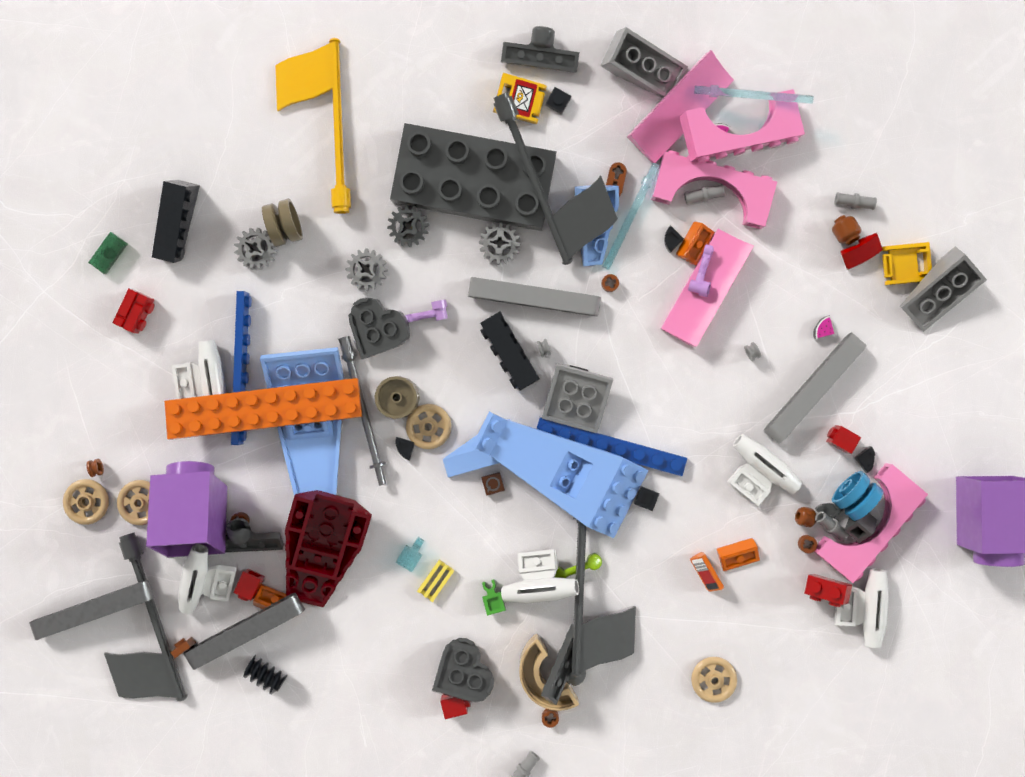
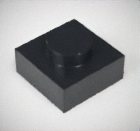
[545,87,572,114]
[634,486,660,511]

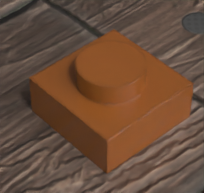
[170,637,196,658]

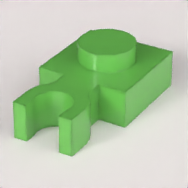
[482,579,506,616]

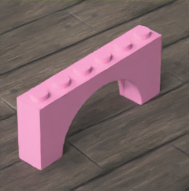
[680,89,805,163]
[651,150,777,229]
[814,463,928,583]

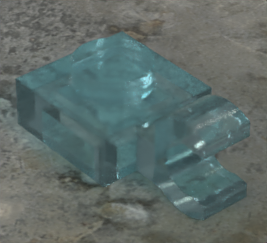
[396,537,425,572]

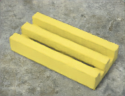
[417,559,455,602]

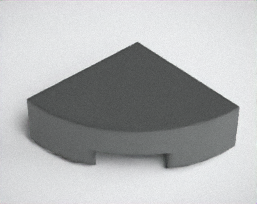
[814,503,843,519]

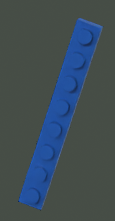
[231,291,252,445]
[537,417,687,476]

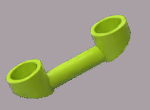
[555,553,602,578]

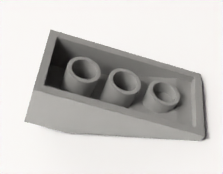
[601,27,688,98]
[900,246,987,332]

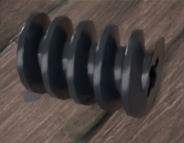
[243,655,288,695]

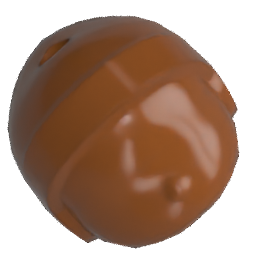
[795,507,816,527]

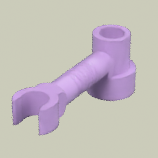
[688,244,714,297]
[405,299,448,322]

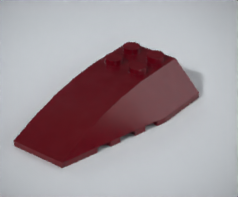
[285,490,372,607]

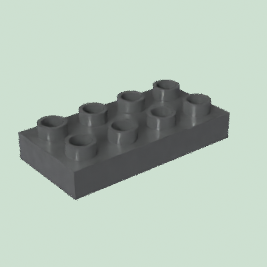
[390,123,557,231]

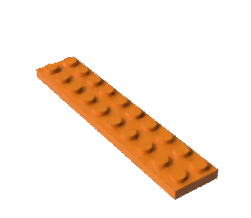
[164,378,362,440]

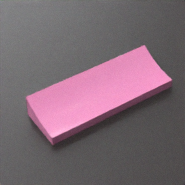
[627,50,734,164]
[661,229,754,348]

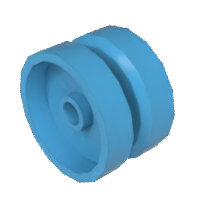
[832,471,883,521]

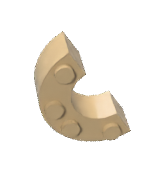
[519,634,579,711]

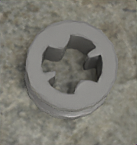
[537,339,551,357]
[744,342,761,361]

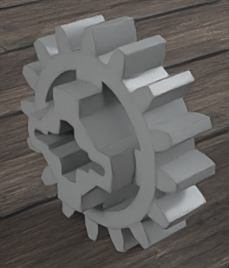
[479,222,520,265]
[234,228,277,270]
[345,248,388,291]

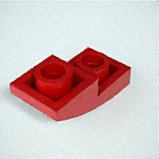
[840,233,883,270]

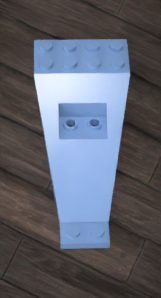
[260,347,344,495]
[472,411,649,538]

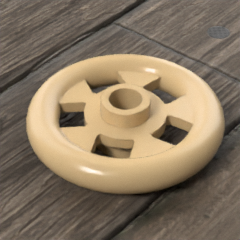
[406,404,451,450]
[63,479,109,525]
[117,480,150,525]
[691,657,737,703]

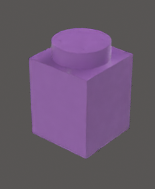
[146,461,227,558]
[956,476,1025,567]

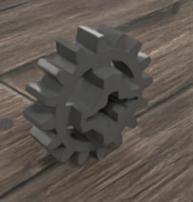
[387,205,430,247]

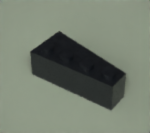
[152,180,200,263]
[480,311,540,391]

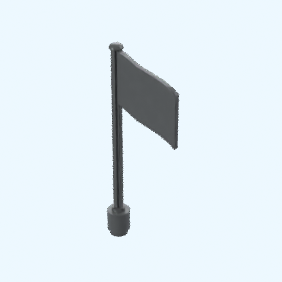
[493,92,618,265]
[570,517,636,677]
[104,532,188,701]

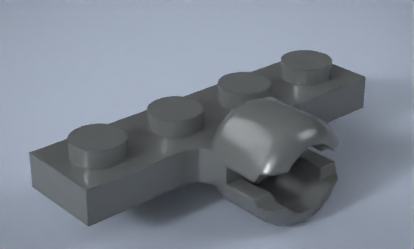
[501,26,580,73]
[225,518,284,553]
[541,624,586,705]

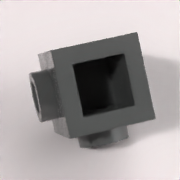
[844,513,877,543]

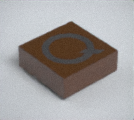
[481,472,505,496]

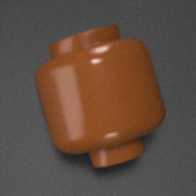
[832,215,862,245]

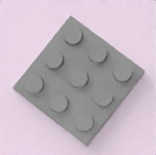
[542,363,613,433]

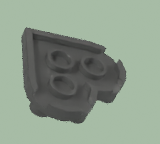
[348,298,410,359]
[432,638,494,702]

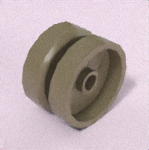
[262,198,303,247]
[374,376,420,419]

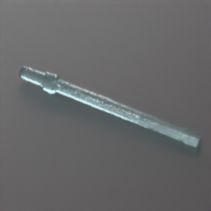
[694,85,814,104]
[602,163,659,270]

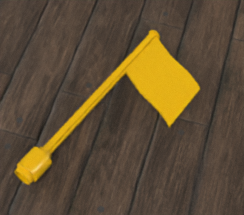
[275,38,351,214]

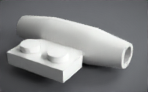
[171,340,227,399]
[728,434,802,506]
[179,544,236,614]
[501,549,579,604]
[834,568,889,648]

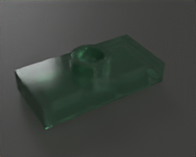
[88,232,128,274]

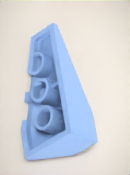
[575,185,619,266]
[443,419,510,477]

